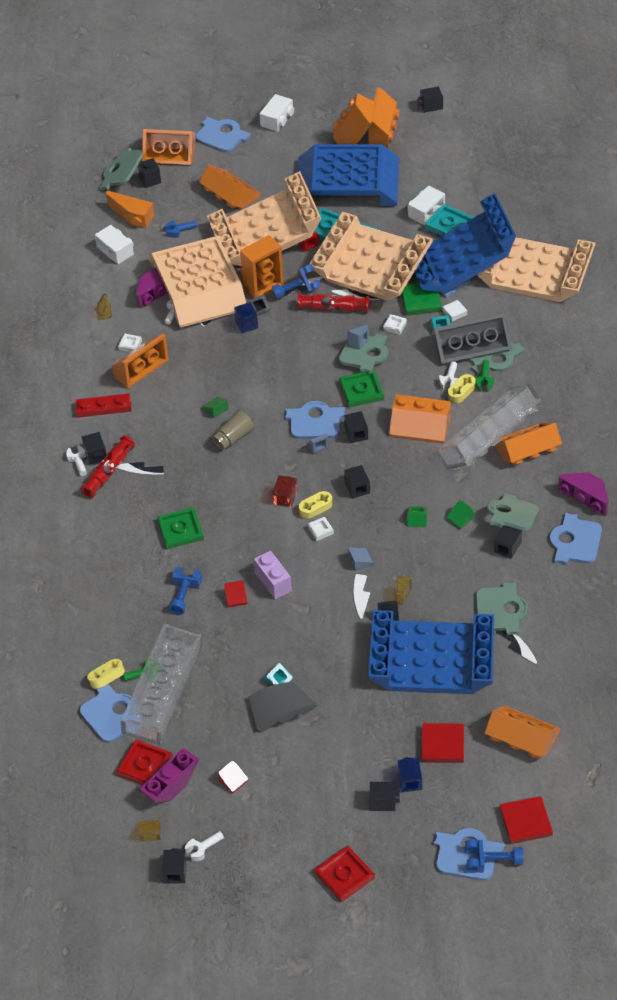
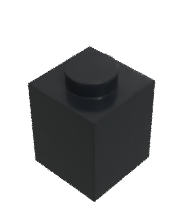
[417,86,443,113]
[138,158,161,188]
[344,411,368,444]
[81,432,107,465]
[344,465,370,499]
[494,526,522,559]
[369,781,400,811]
[162,848,187,884]

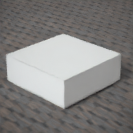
[443,300,467,322]
[383,314,407,335]
[118,334,142,352]
[308,517,334,541]

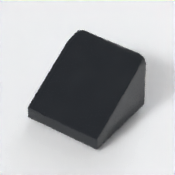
[246,294,271,317]
[377,601,399,621]

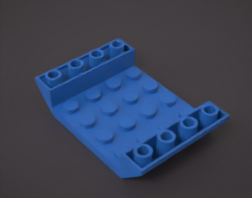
[297,144,399,206]
[415,193,516,292]
[368,610,494,694]

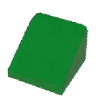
[203,397,228,418]
[446,500,474,529]
[407,506,427,527]

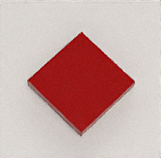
[422,723,464,763]
[116,739,173,785]
[500,796,553,844]
[314,845,375,903]

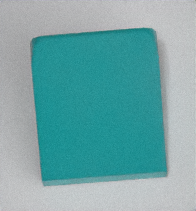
[430,315,450,329]
[262,663,293,686]

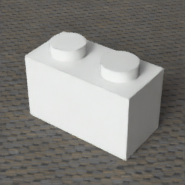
[260,94,294,132]
[407,186,445,225]
[95,225,134,264]

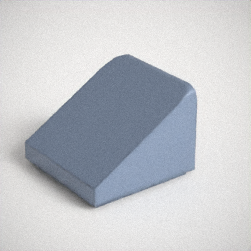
[347,325,369,350]
[307,433,329,454]
[348,547,373,570]

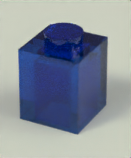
[234,302,258,334]
[397,757,422,793]

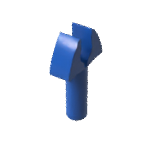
[164,220,197,238]

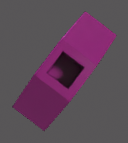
[137,268,168,309]
[558,472,609,516]
[139,748,199,803]

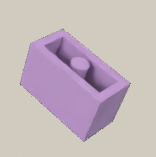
[254,551,292,599]

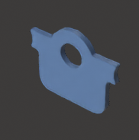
[196,117,251,152]
[285,401,345,439]
[550,512,602,565]
[80,684,145,742]
[434,828,505,881]

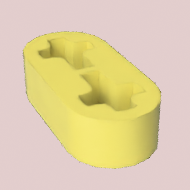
[448,374,476,403]
[299,491,332,519]
[87,659,125,689]

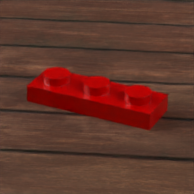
[75,393,132,418]

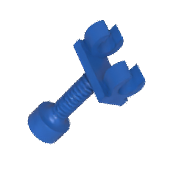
[272,264,321,299]
[169,567,203,615]
[465,839,523,873]

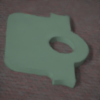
[99,147,143,191]
[339,333,389,374]
[468,342,526,376]
[487,493,539,531]
[477,582,528,636]

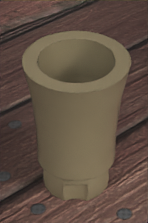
[212,410,255,451]

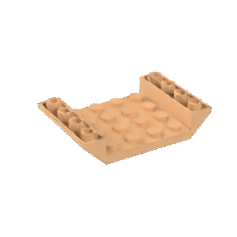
[207,171,321,266]
[310,212,433,301]
[147,236,247,328]
[477,238,596,302]

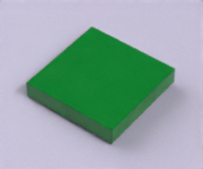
[402,283,442,315]
[339,370,384,408]
[157,507,204,549]

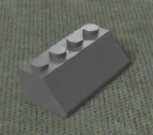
[432,313,512,364]

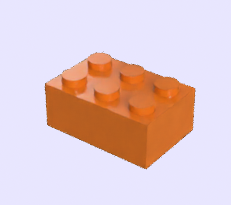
[240,235,284,298]

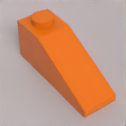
[106,191,155,228]

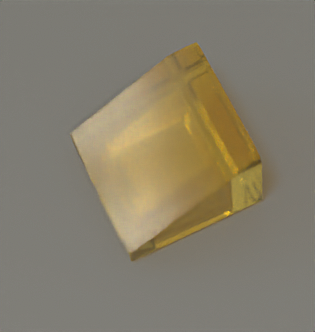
[95,293,112,320]
[397,576,412,605]
[138,820,161,842]

